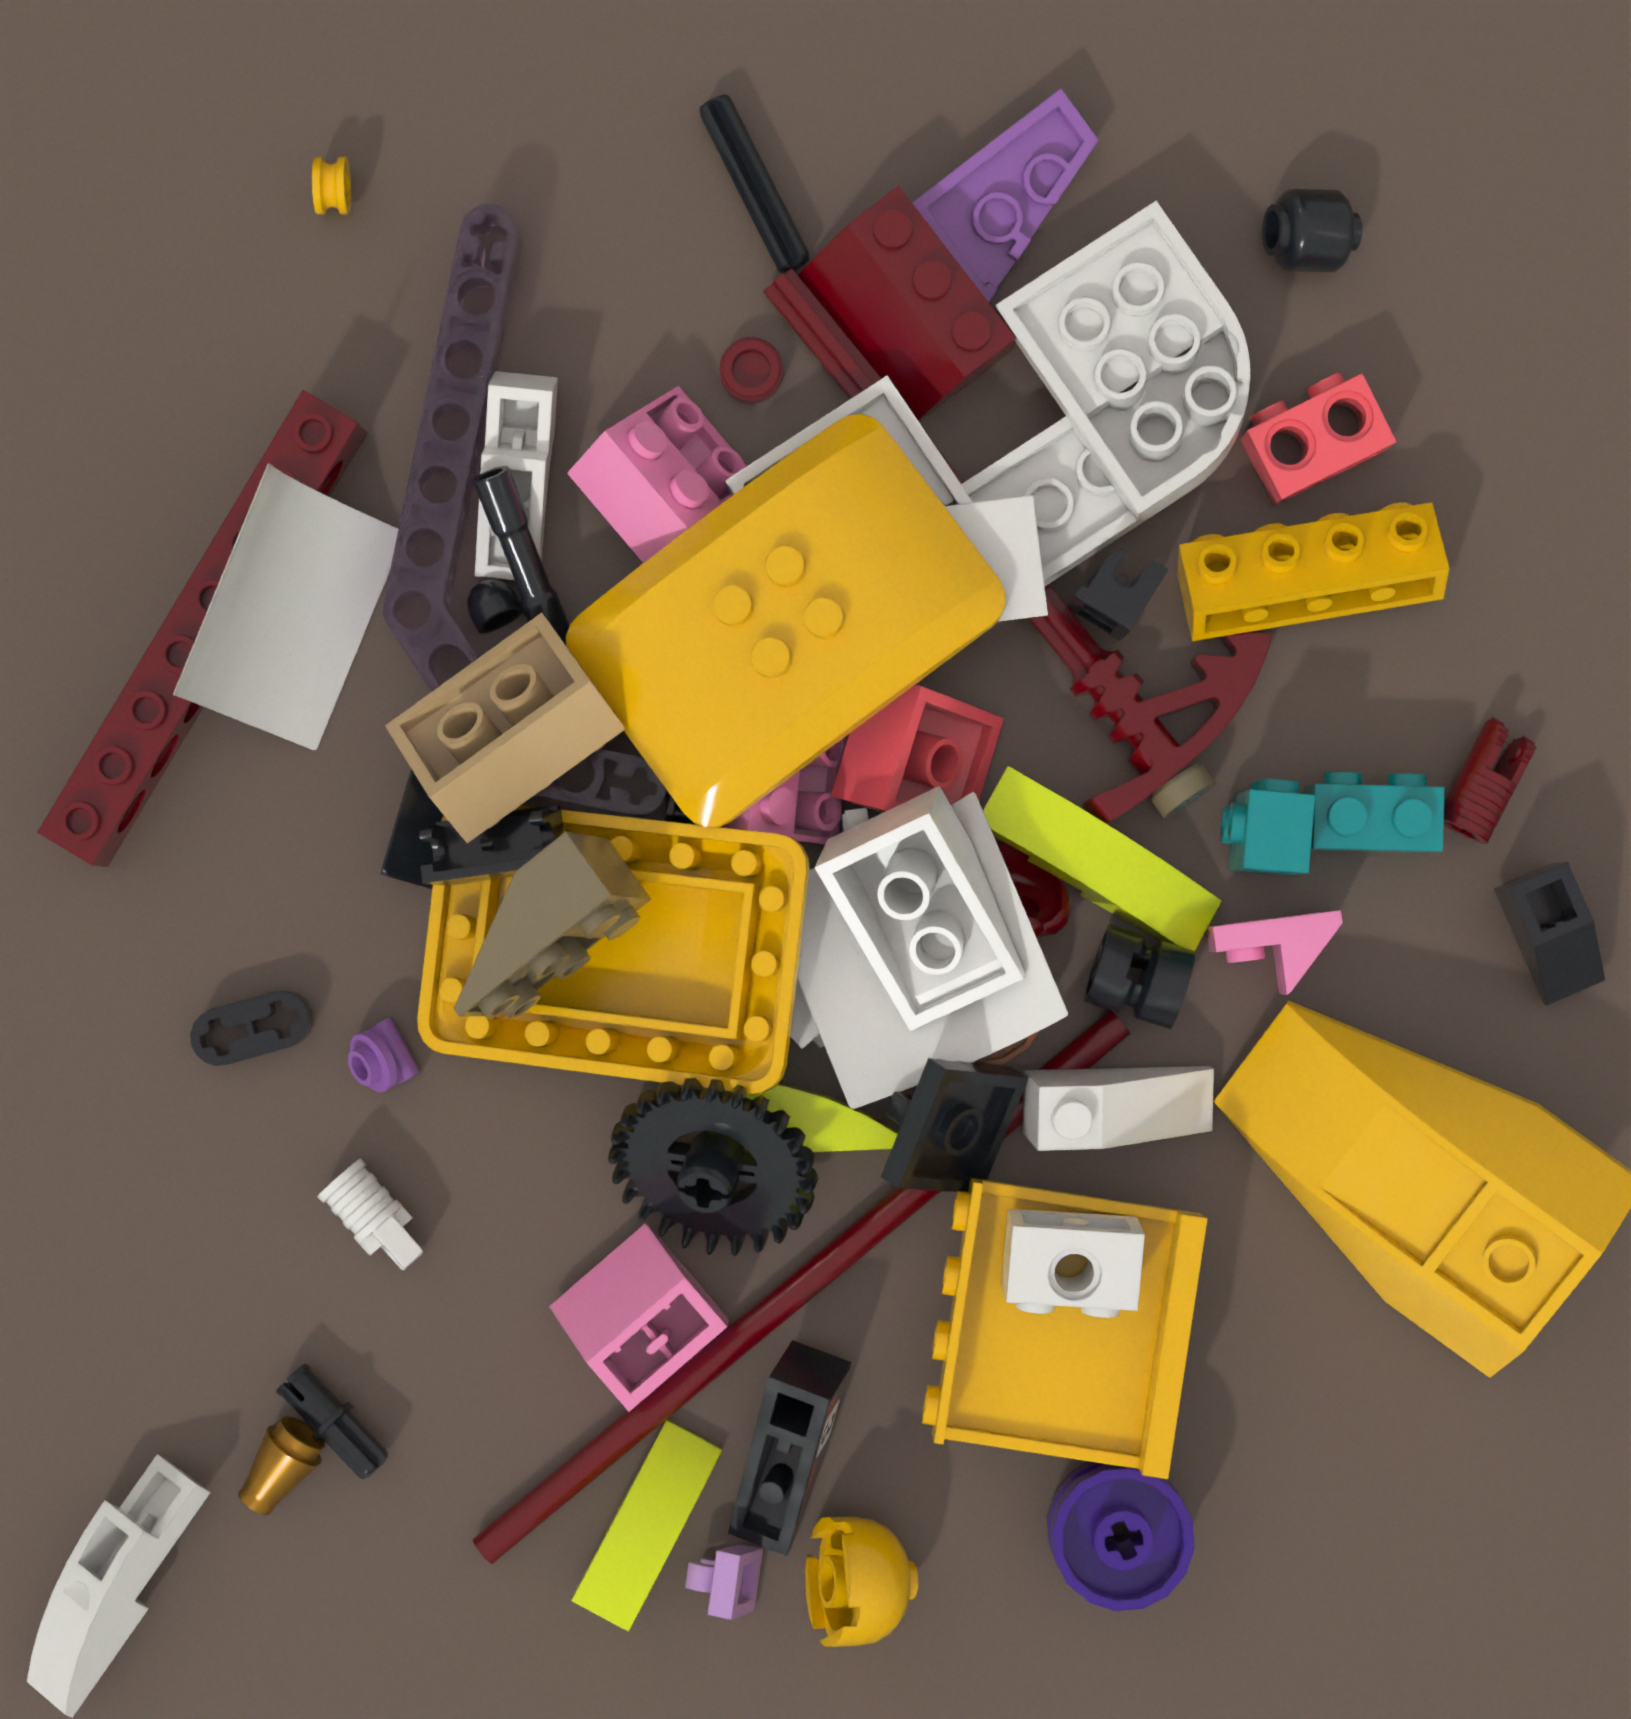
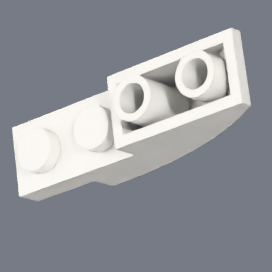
[27,1454,211,1718]

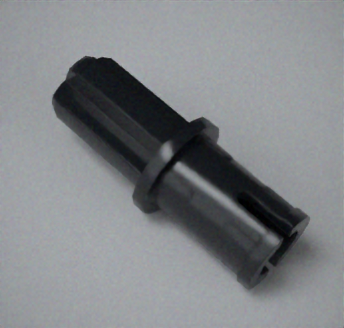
[276,1363,388,1479]

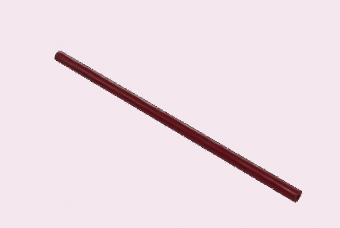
[472,1010,1131,1564]

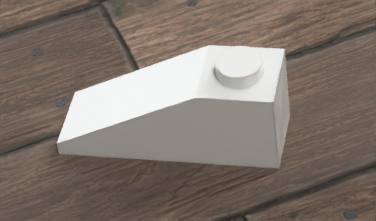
[1022,1066,1214,1151]

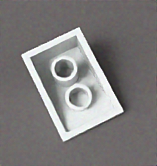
[815,786,1025,1031]

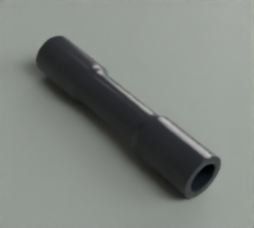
[472,466,570,645]

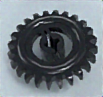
[608,1078,819,1257]

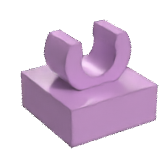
[685,1543,763,1620]

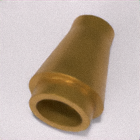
[238,1416,325,1515]

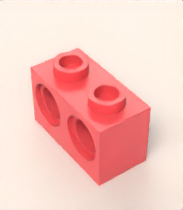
[1240,372,1397,507]

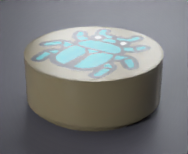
[1151,764,1216,819]

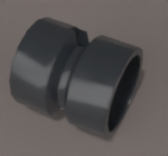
[1084,924,1196,1029]

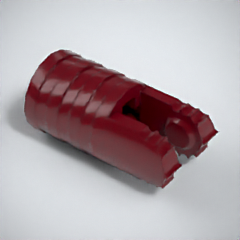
[1444,716,1537,844]

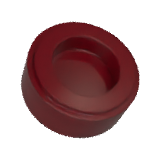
[719,337,783,404]

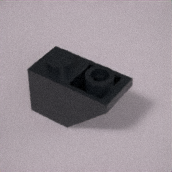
[1494,862,1605,1005]

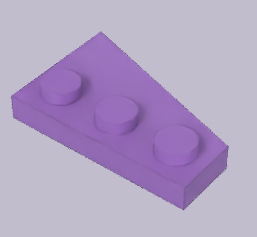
[912,88,1098,302]

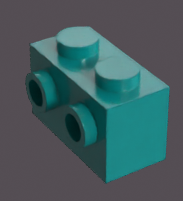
[1304,772,1444,853]
[1220,779,1315,876]

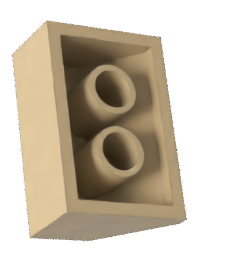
[385,612,626,843]

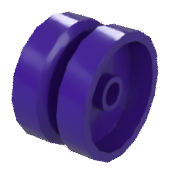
[1046,1461,1195,1611]

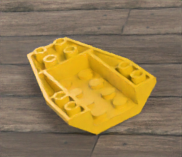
[1213,1000,1631,1378]

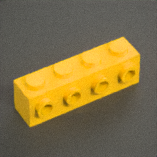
[1177,502,1450,641]

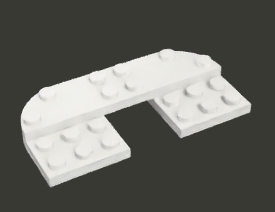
[725,201,1250,587]

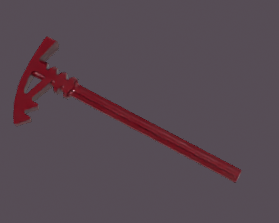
[763,268,1272,824]

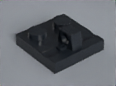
[881,1058,1028,1193]

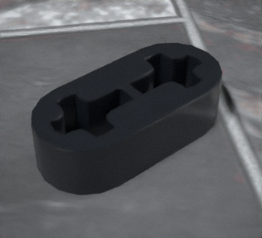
[190,991,313,1066]

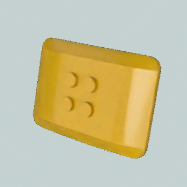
[566,414,1006,828]
[417,805,810,1094]

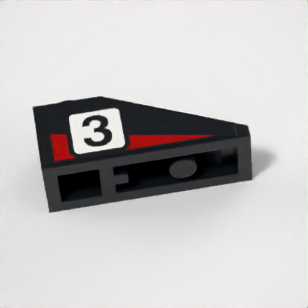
[728,1340,852,1556]

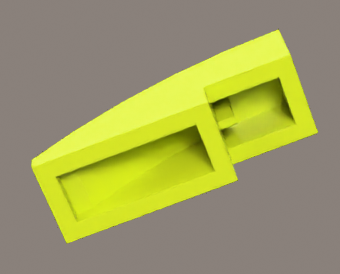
[747,1083,898,1152]
[571,1419,723,1632]

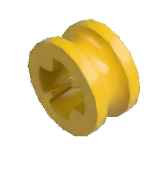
[312,156,351,215]

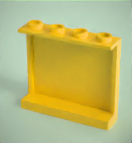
[922,1178,1208,1479]

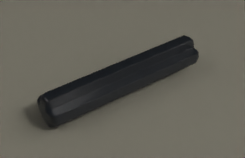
[700,94,809,273]

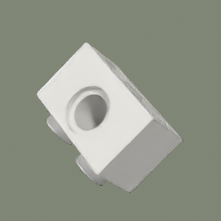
[1001,1208,1145,1318]

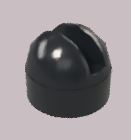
[467,579,523,633]

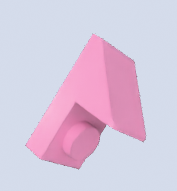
[1207,910,1343,995]

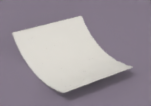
[173,463,405,750]
[797,792,1068,1109]

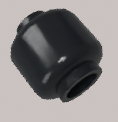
[1262,189,1362,272]

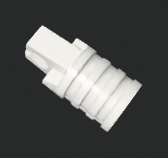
[317,1158,423,1270]

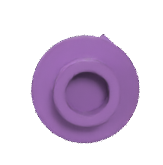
[348,1017,421,1093]

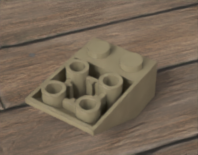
[454,831,651,1019]

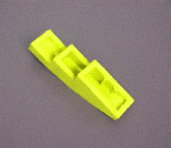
[983,766,1222,951]

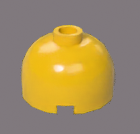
[805,1517,918,1647]

